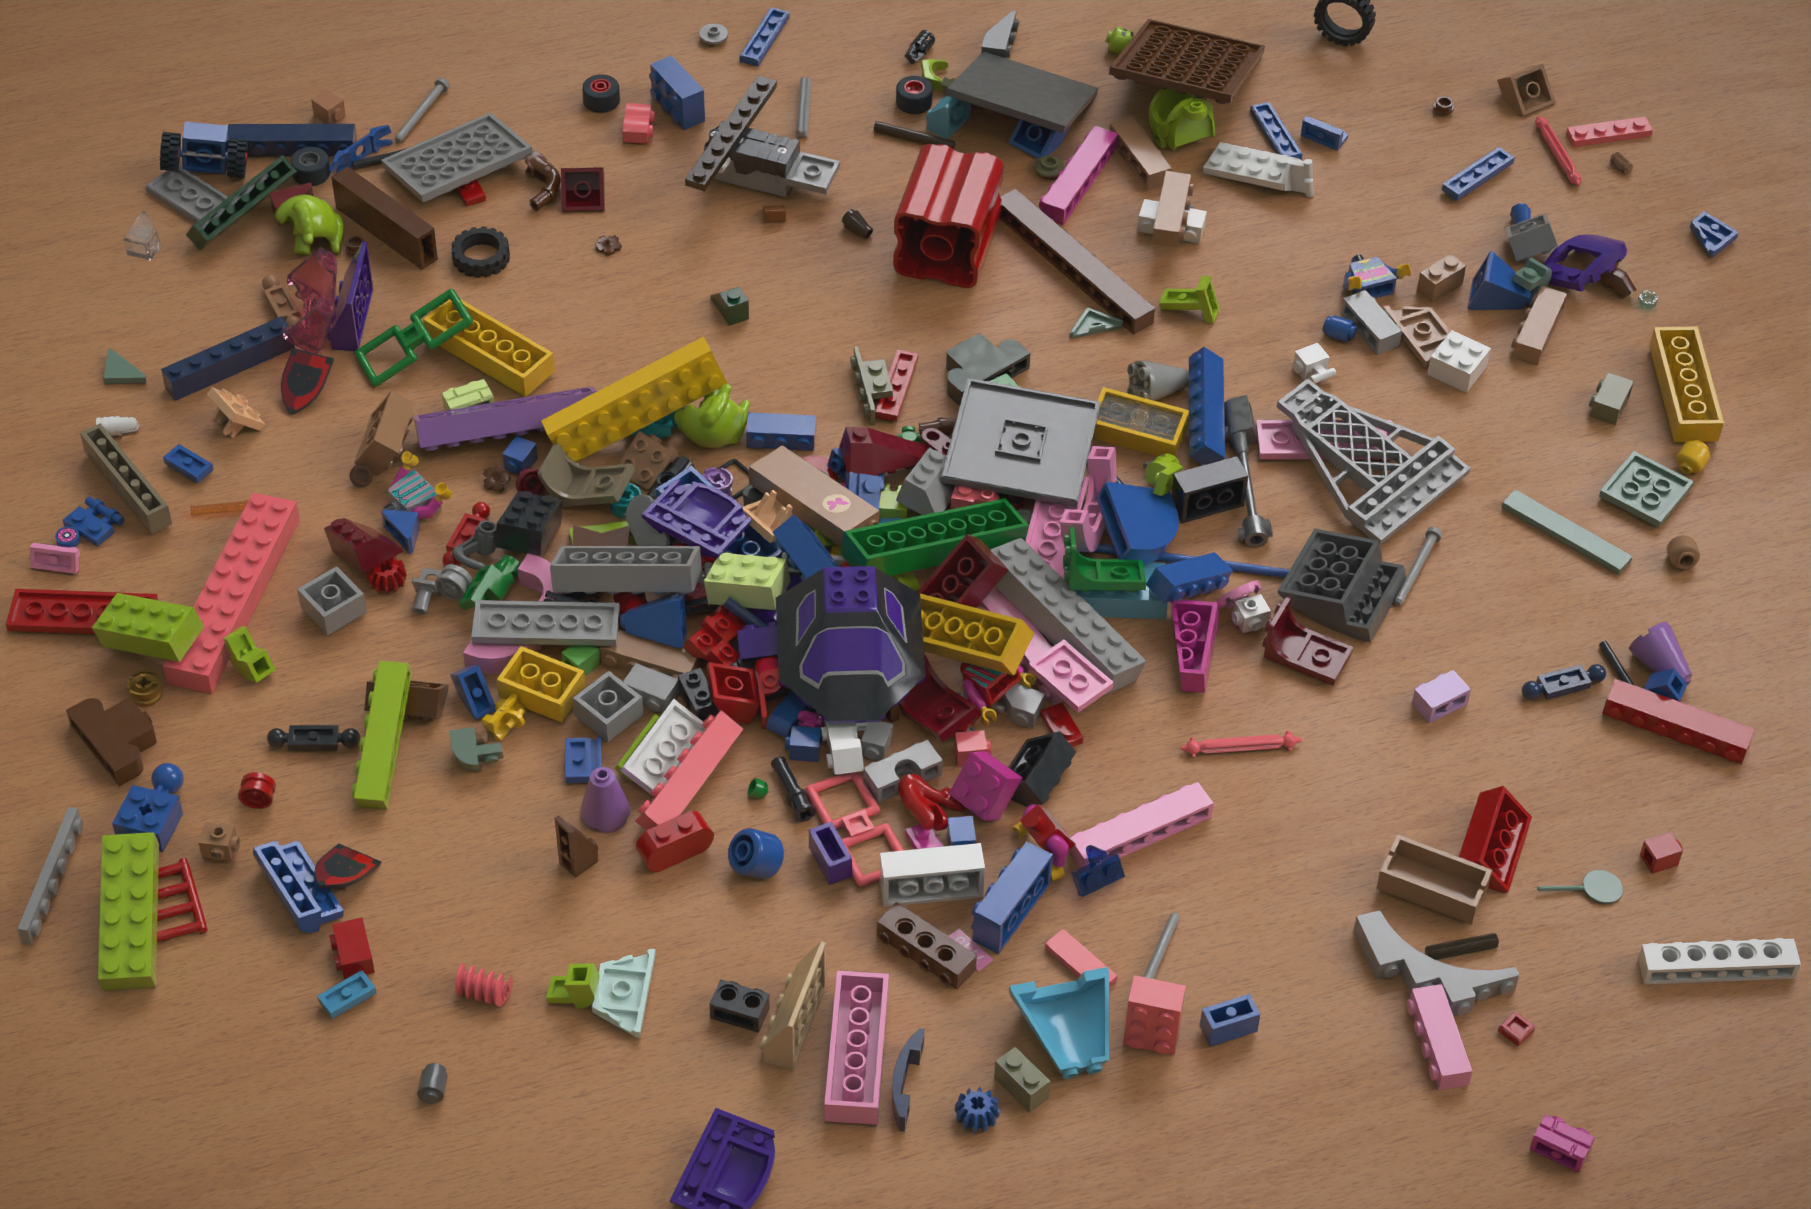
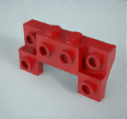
[683,605,747,665]

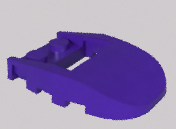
[1543,234,1627,292]

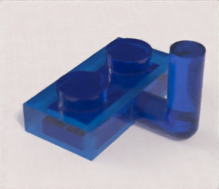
[1071,845,1125,897]

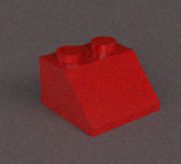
[707,662,760,724]

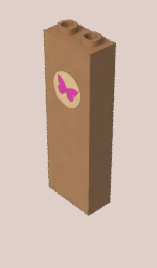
[749,445,880,546]

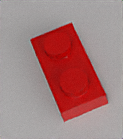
[1040,702,1084,747]

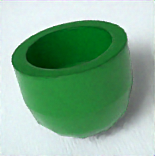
[748,778,768,799]

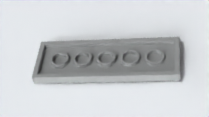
[471,600,620,646]

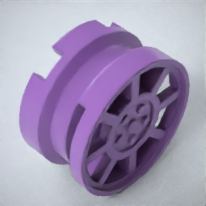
[701,467,733,496]

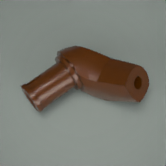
[1600,262,1637,299]

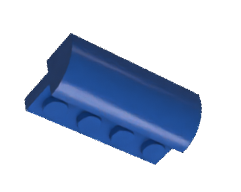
[253,841,344,933]

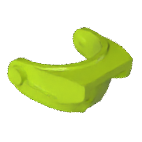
[921,59,948,91]

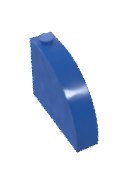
[1096,482,1179,565]

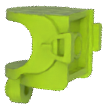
[1149,88,1215,150]

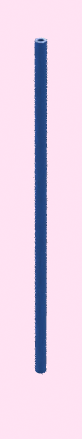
[1025,536,1290,578]

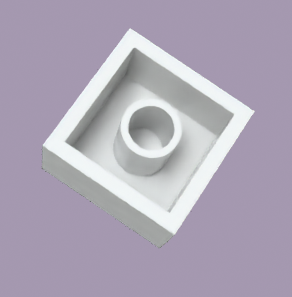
[1427,330,1491,393]

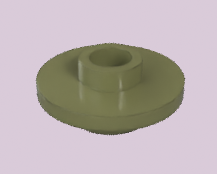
[1035,156,1064,178]

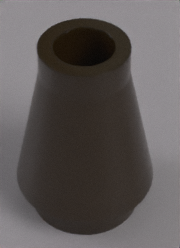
[842,209,873,239]

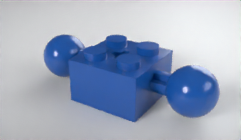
[112,763,184,852]

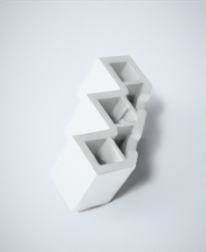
[816,710,864,775]

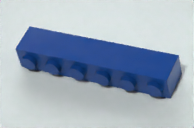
[1189,347,1225,465]

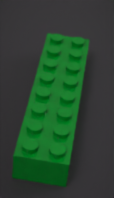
[840,498,1029,576]

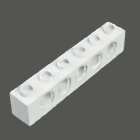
[1638,938,1801,984]

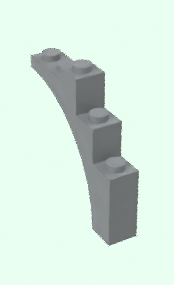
[1353,910,1519,1015]

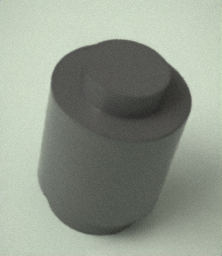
[417,1063,448,1104]

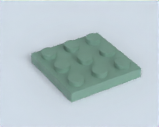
[1599,451,1694,528]

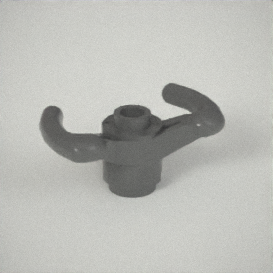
[452,520,497,570]

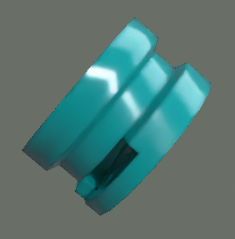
[610,483,641,519]

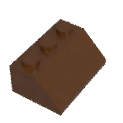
[364,679,449,722]

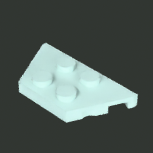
[592,949,656,1038]

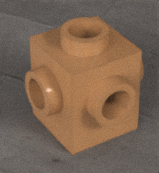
[198,822,240,861]

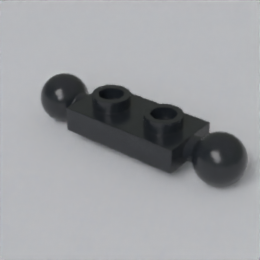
[267,725,360,751]

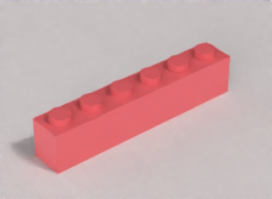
[635,710,743,830]

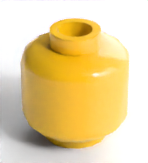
[1676,440,1710,474]

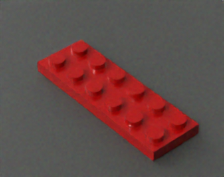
[6,588,158,634]

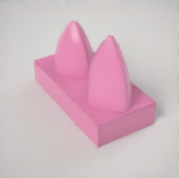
[30,543,80,574]

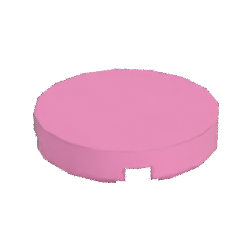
[1216,580,1262,609]

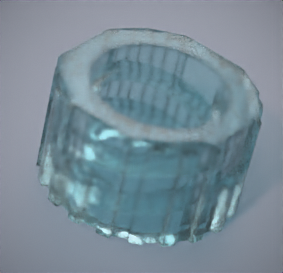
[1637,290,1658,310]

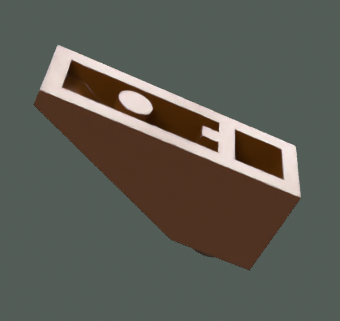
[554,816,598,878]

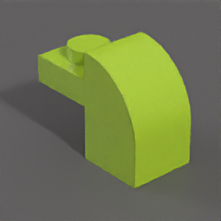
[222,626,276,683]
[546,963,600,1009]

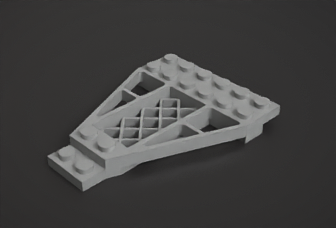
[1276,379,1471,545]

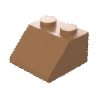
[1497,64,1556,116]

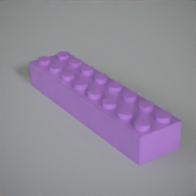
[414,386,597,451]

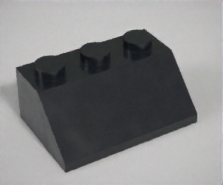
[1008,731,1076,807]

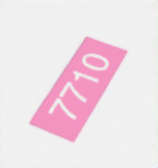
[949,929,994,971]

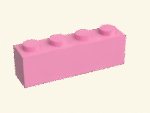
[1407,984,1472,1090]

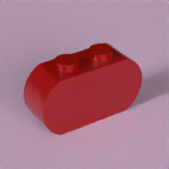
[636,811,714,872]

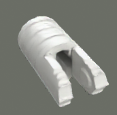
[96,416,140,436]

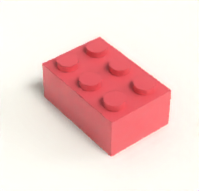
[1123,975,1186,1055]

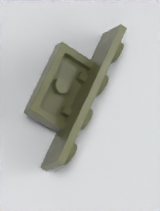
[850,346,893,426]

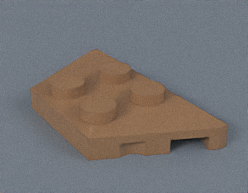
[1383,305,1450,368]

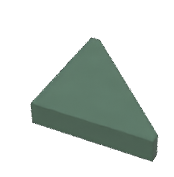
[1069,307,1124,339]
[103,349,147,384]

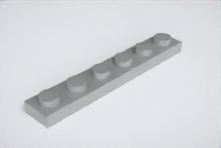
[17,807,84,945]

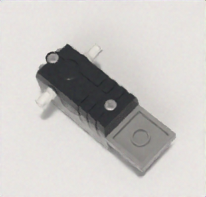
[704,121,840,197]

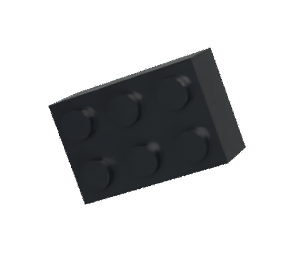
[1171,456,1248,524]
[496,491,563,556]

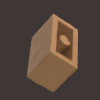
[1417,254,1466,303]

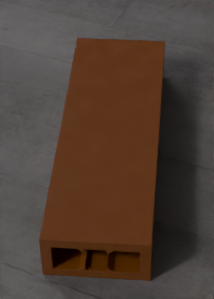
[331,166,438,270]

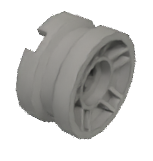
[435,564,473,601]

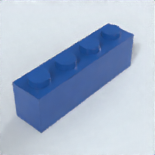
[1146,552,1233,603]

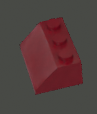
[324,518,403,572]

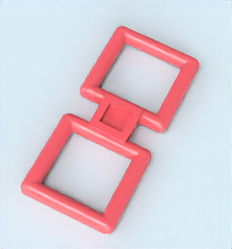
[805,772,904,887]

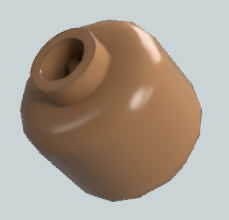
[1667,535,1700,570]

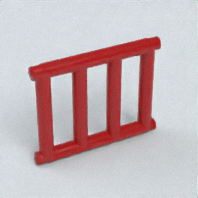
[157,858,208,942]

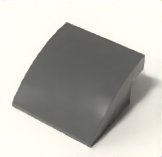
[1278,528,1406,642]

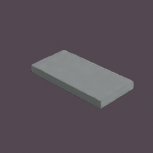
[145,166,228,223]

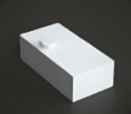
[879,843,985,907]

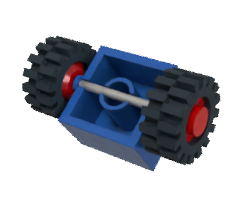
[160,122,248,178]

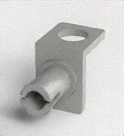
[412,568,442,614]

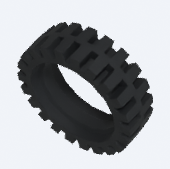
[1313,0,1376,46]

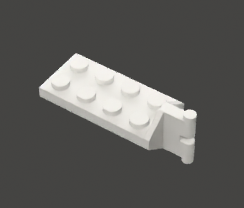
[1203,142,1314,197]

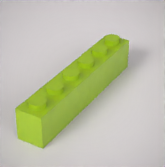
[351,660,412,809]

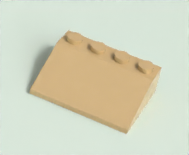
[760,941,826,1070]

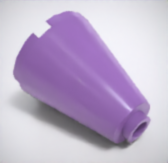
[1629,622,1692,685]
[580,767,630,833]

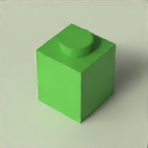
[562,645,600,676]

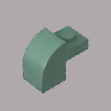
[1512,258,1552,296]
[449,727,504,771]

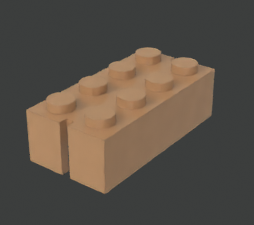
[1376,834,1493,925]

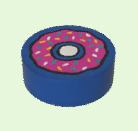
[55,526,80,548]

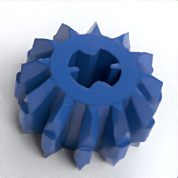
[955,1087,1000,1134]

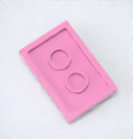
[1028,640,1114,713]

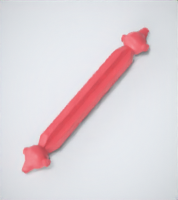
[1535,116,1582,186]
[1181,731,1301,757]

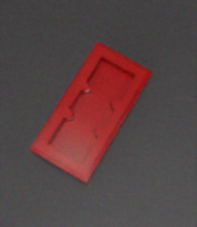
[456,179,486,207]

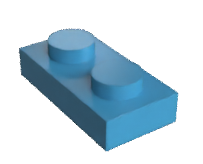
[317,970,377,1019]

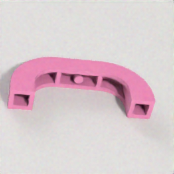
[1060,446,1117,552]
[463,554,564,674]

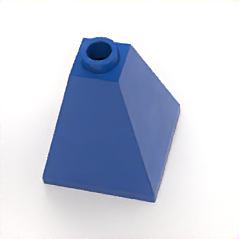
[1467,251,1533,310]
[621,592,687,648]

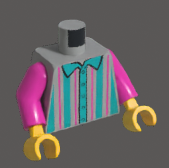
[382,451,452,520]

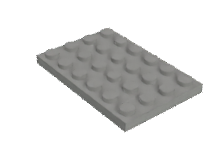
[381,112,533,202]

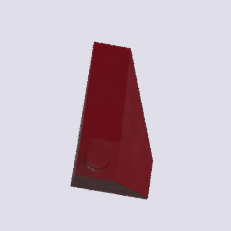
[839,427,927,476]

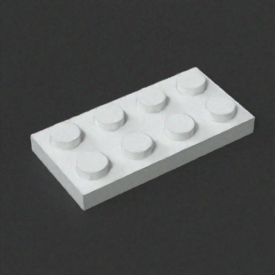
[620,699,704,796]

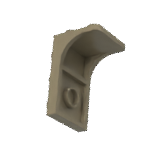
[538,444,635,507]

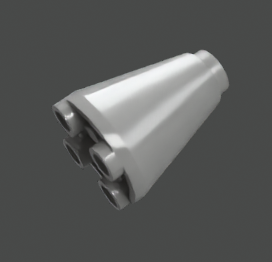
[1127,360,1189,401]

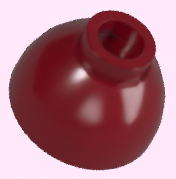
[515,468,546,496]

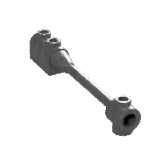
[1224,395,1273,548]

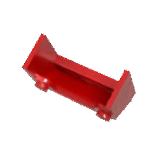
[755,655,782,729]

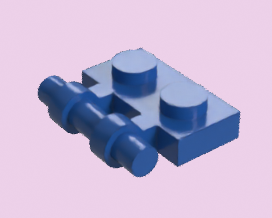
[63,497,125,547]

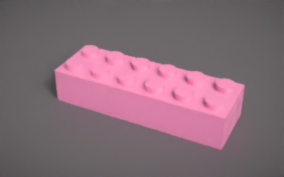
[824,971,889,1125]

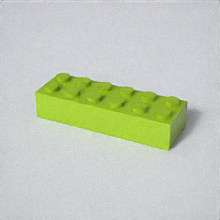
[98,832,159,990]

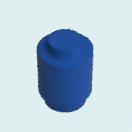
[1323,315,1357,342]

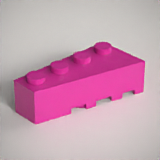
[1171,600,1219,693]

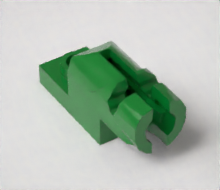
[458,555,521,610]

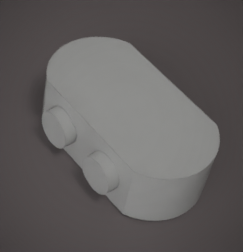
[626,495,682,546]

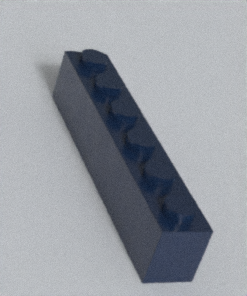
[228,124,357,156]
[161,316,295,401]

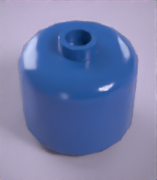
[728,828,784,880]

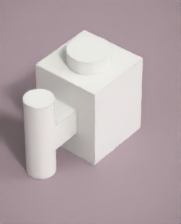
[1292,343,1336,384]

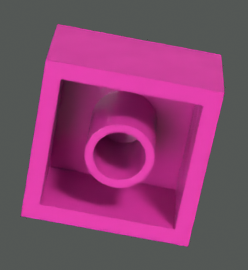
[948,751,1022,821]

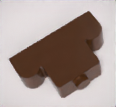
[66,698,157,787]

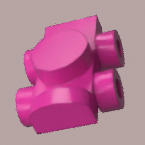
[798,710,824,728]

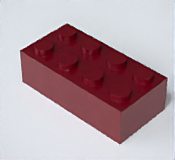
[918,534,1009,608]

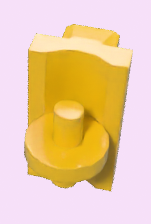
[482,693,526,741]

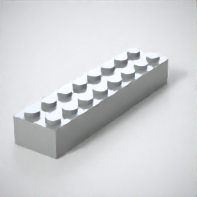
[991,538,1146,695]

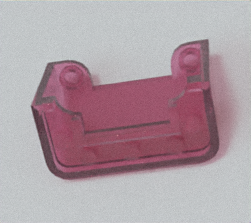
[283,247,337,354]

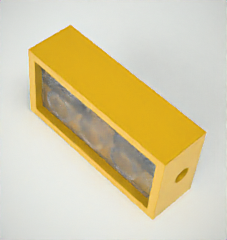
[1093,387,1189,457]

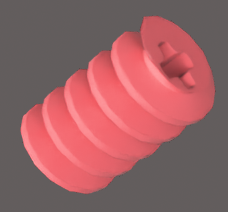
[455,963,513,1007]

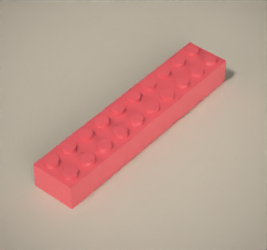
[163,493,300,694]

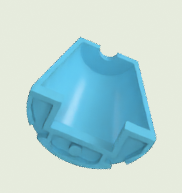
[1009,967,1109,1079]

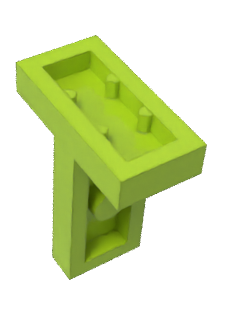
[1159,276,1220,323]

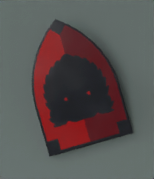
[281,348,334,415]
[314,843,382,889]

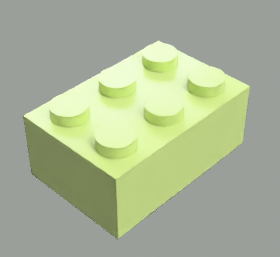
[704,553,791,610]

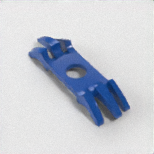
[329,125,393,174]

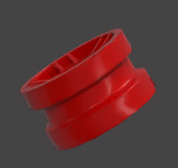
[238,772,276,809]

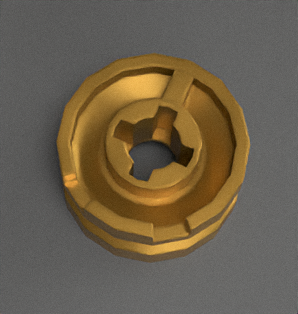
[127,670,163,707]

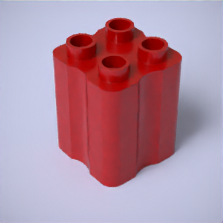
[893,144,1004,288]

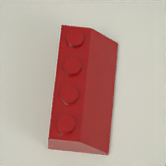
[1459,786,1532,893]

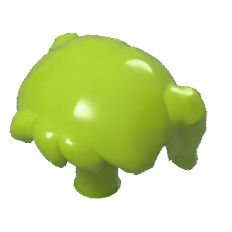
[275,194,344,256]
[674,384,750,448]

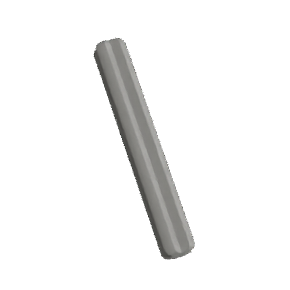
[796,77,811,138]

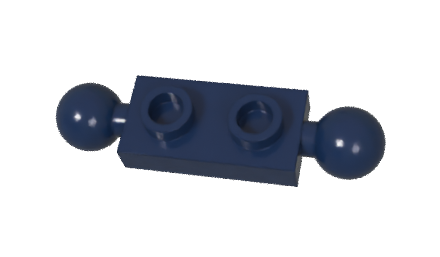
[1522,664,1606,700]

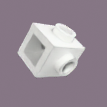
[1232,594,1271,633]

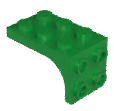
[1063,527,1146,592]

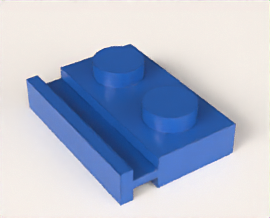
[846,472,881,510]
[565,737,602,783]

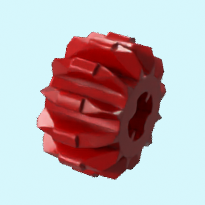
[366,556,407,595]

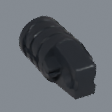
[904,30,935,64]

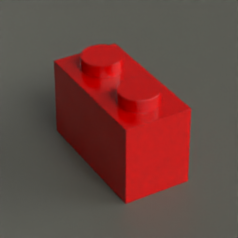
[329,917,375,980]

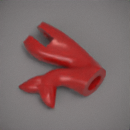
[898,774,964,831]

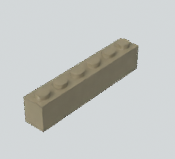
[80,423,172,534]

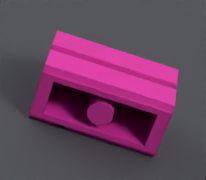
[1530,1114,1595,1172]

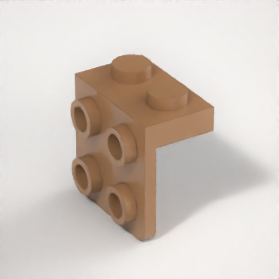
[618,431,679,491]

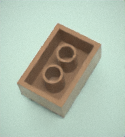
[354,390,415,476]

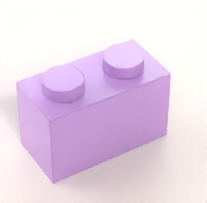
[1412,670,1471,723]

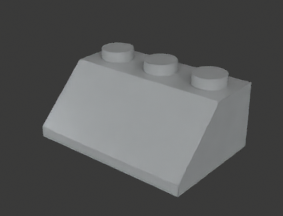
[896,448,955,515]

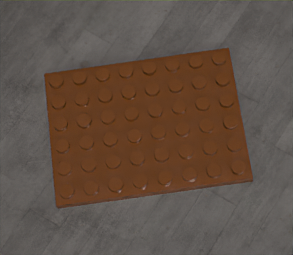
[1109,19,1265,104]

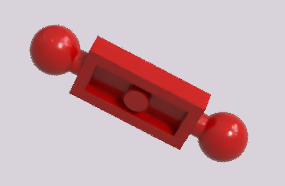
[442,502,490,566]

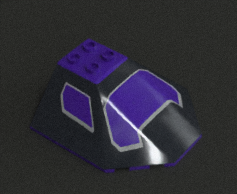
[776,566,925,724]

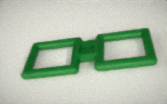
[354,289,473,387]

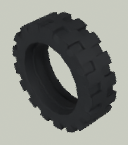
[451,226,510,278]

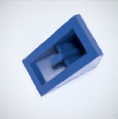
[381,509,420,554]

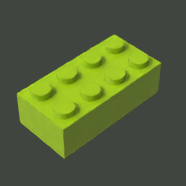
[92,593,205,662]

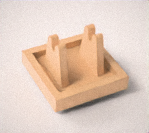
[207,387,265,438]
[743,490,794,543]

